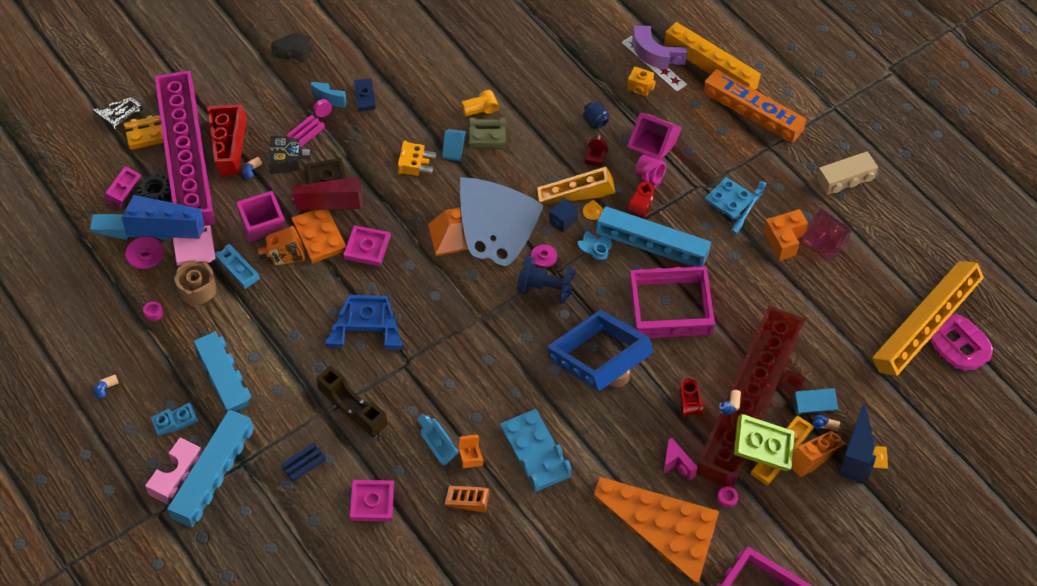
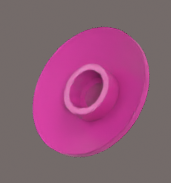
[125,237,164,269]

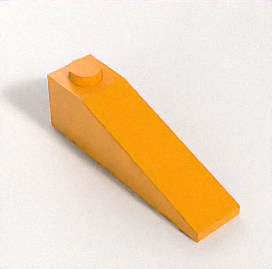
[537,167,615,204]

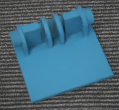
[705,177,756,221]

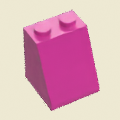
[627,113,682,160]
[236,191,285,243]

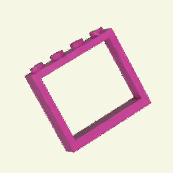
[629,266,715,338]
[717,547,812,586]

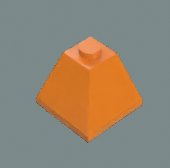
[428,207,469,256]

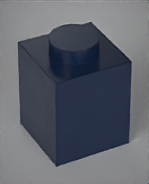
[549,198,578,232]

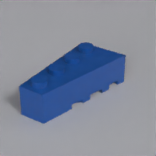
[122,195,205,239]

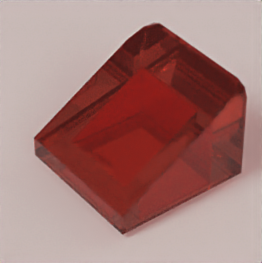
[780,370,807,394]

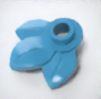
[577,231,612,260]

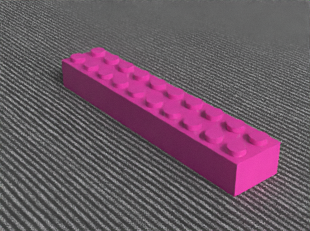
[155,70,215,226]

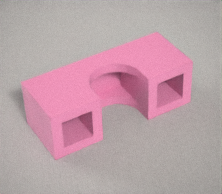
[145,438,202,505]

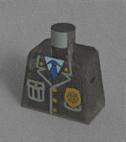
[268,136,311,174]

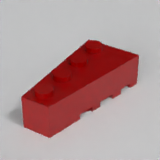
[207,104,247,175]

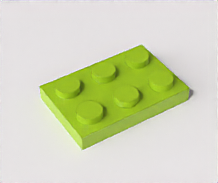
[734,414,795,471]

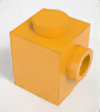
[627,67,656,97]

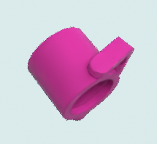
[635,154,666,188]

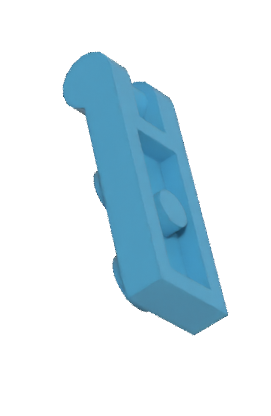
[215,244,260,289]

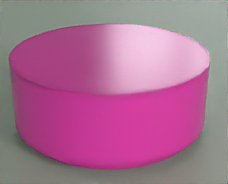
[313,99,332,117]
[143,301,163,321]
[717,486,738,508]

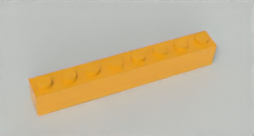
[872,261,984,376]

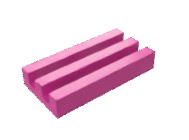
[286,115,325,149]

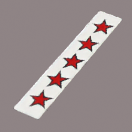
[622,36,687,91]

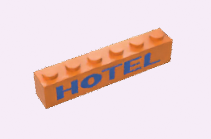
[703,69,806,143]

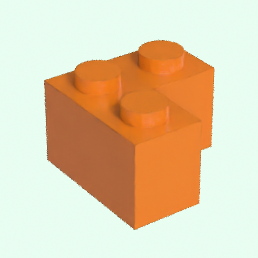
[763,209,808,261]

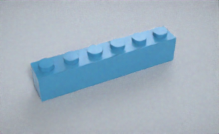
[596,206,711,267]
[167,409,254,527]

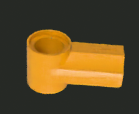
[461,90,499,117]

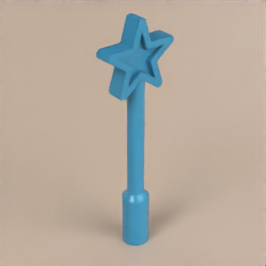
[731,181,767,235]

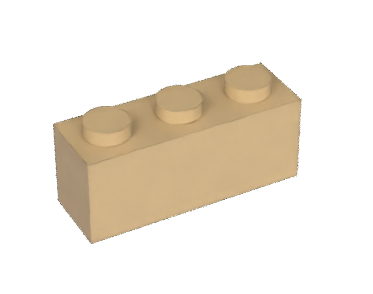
[817,151,878,195]

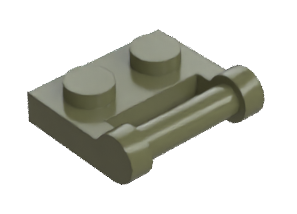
[469,118,506,148]

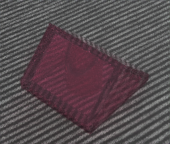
[801,208,852,260]

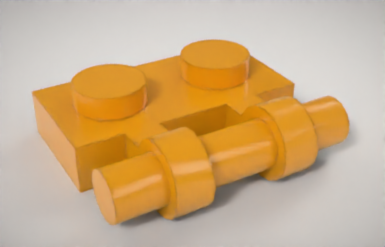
[124,115,164,150]

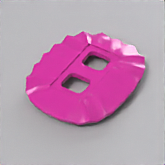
[929,314,993,371]

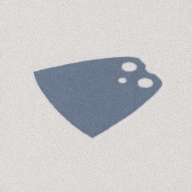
[460,177,544,266]

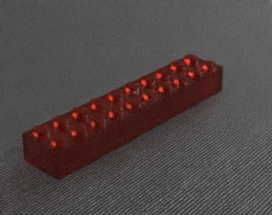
[696,306,805,488]

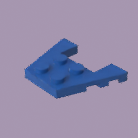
[326,295,402,350]

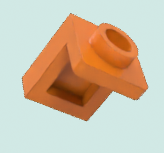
[458,435,483,468]

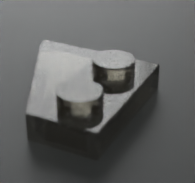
[93,97,143,130]

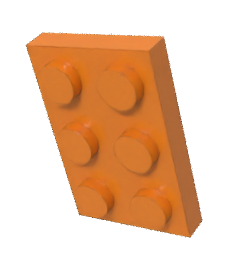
[292,210,346,264]

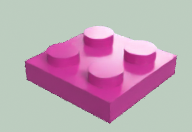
[344,225,391,267]
[350,480,394,522]

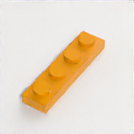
[751,415,814,486]

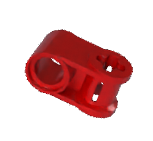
[627,182,654,219]
[679,378,703,418]

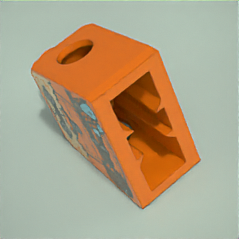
[258,226,305,265]

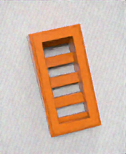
[445,486,489,513]

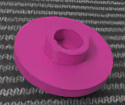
[531,245,557,268]

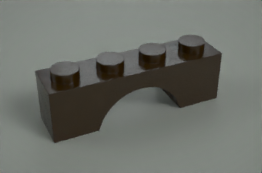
[316,365,388,438]

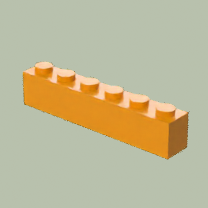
[664,22,761,90]

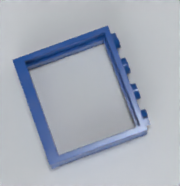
[547,310,654,391]

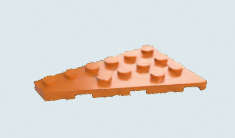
[594,477,719,586]

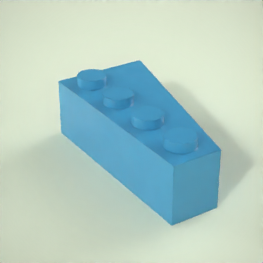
[194,331,251,413]

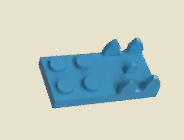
[500,409,572,492]

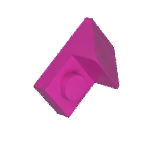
[664,438,697,481]

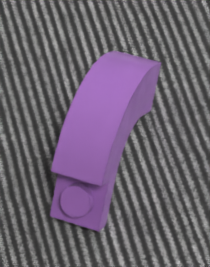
[632,26,687,69]

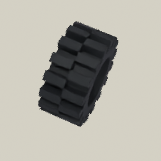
[137,173,172,202]

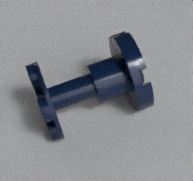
[517,256,576,304]

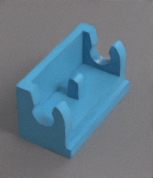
[792,388,838,415]

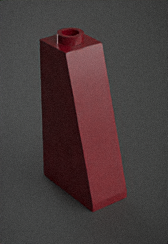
[290,177,364,210]

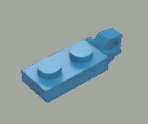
[417,414,459,465]

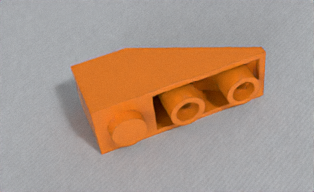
[791,431,846,477]

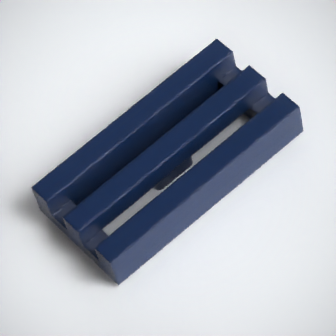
[281,443,326,482]

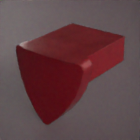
[585,135,609,167]

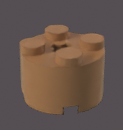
[174,261,216,307]

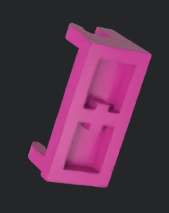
[105,166,141,209]

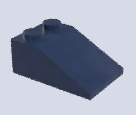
[839,405,876,483]

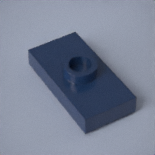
[354,78,376,111]

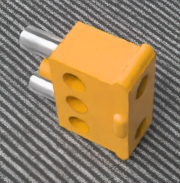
[397,140,436,176]

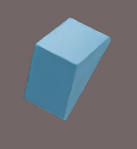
[442,129,466,161]

